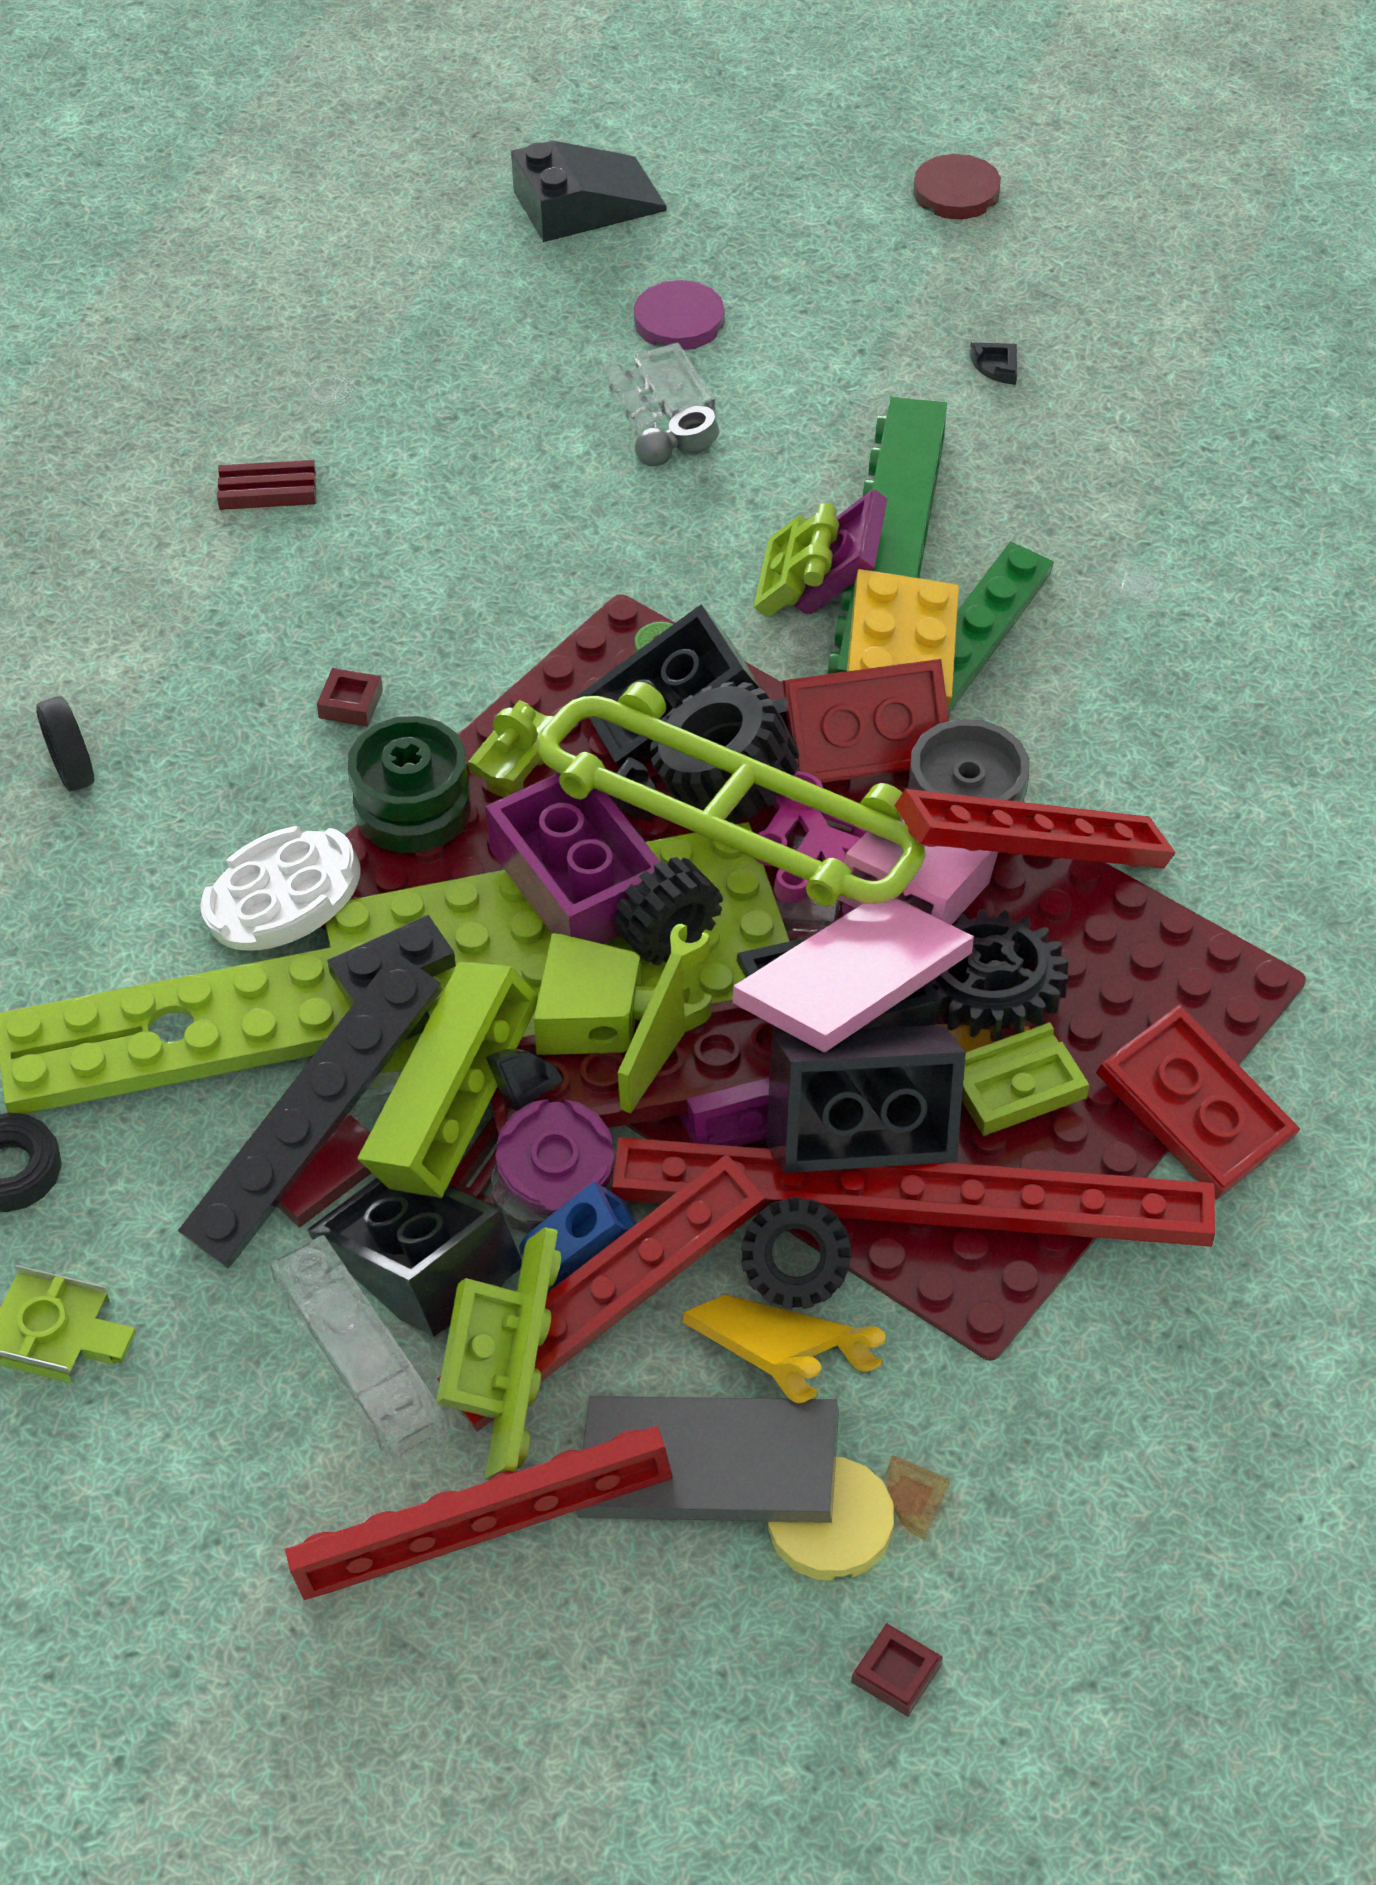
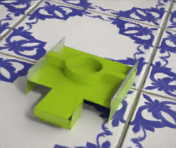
[0,1265,136,1383]

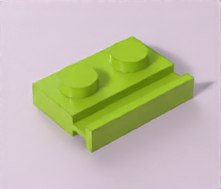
[962,1022,1089,1136]

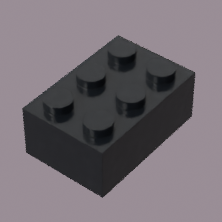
[766,1025,966,1173]

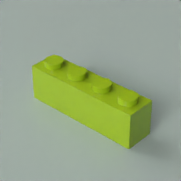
[357,961,538,1198]

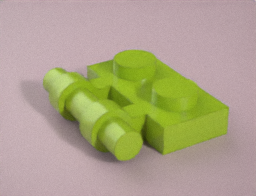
[753,503,839,616]

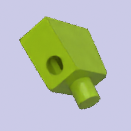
[534,933,656,1055]

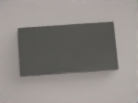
[577,1396,839,1523]

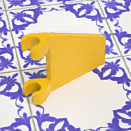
[682,1294,886,1403]

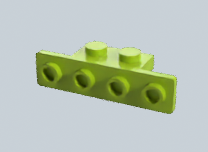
[436,1227,561,1480]

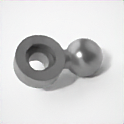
[635,406,720,466]

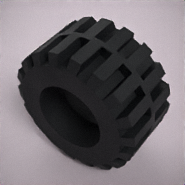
[650,682,799,824]

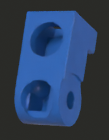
[519,1182,636,1293]

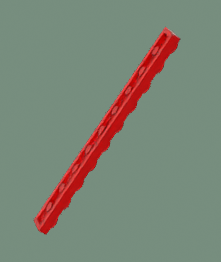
[611,1137,1215,1247]

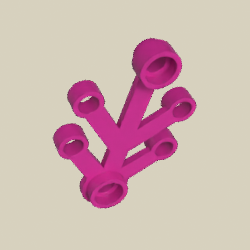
[754,771,868,916]

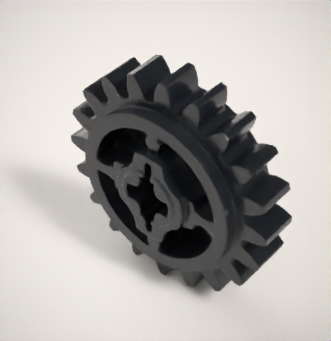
[931,909,1069,1039]

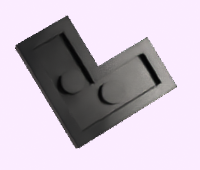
[327,914,456,1041]

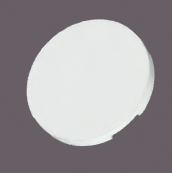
[201,826,361,951]

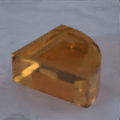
[886,1455,951,1540]

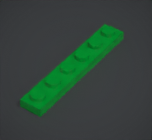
[948,541,1054,714]

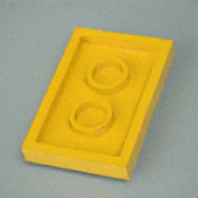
[847,569,959,709]

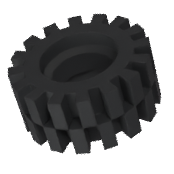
[614,857,723,965]
[741,1197,851,1310]

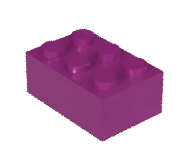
[485,773,660,944]

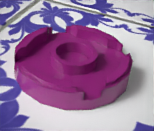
[634,280,725,351]
[495,1099,615,1215]

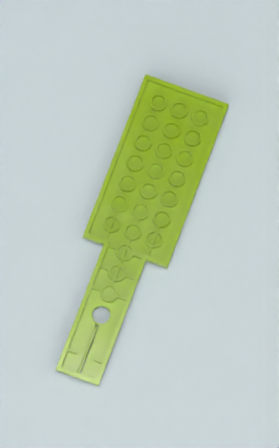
[0,822,789,1114]

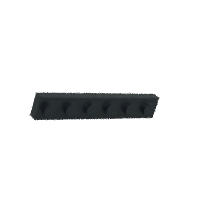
[178,951,443,1268]

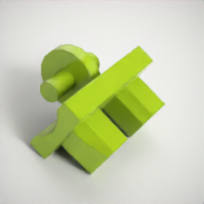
[468,700,554,798]

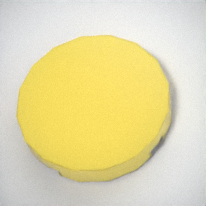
[768,1457,894,1581]

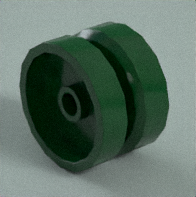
[348,716,471,853]

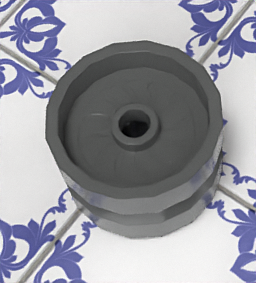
[908,719,1030,802]

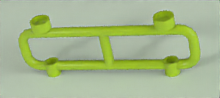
[538,682,926,907]

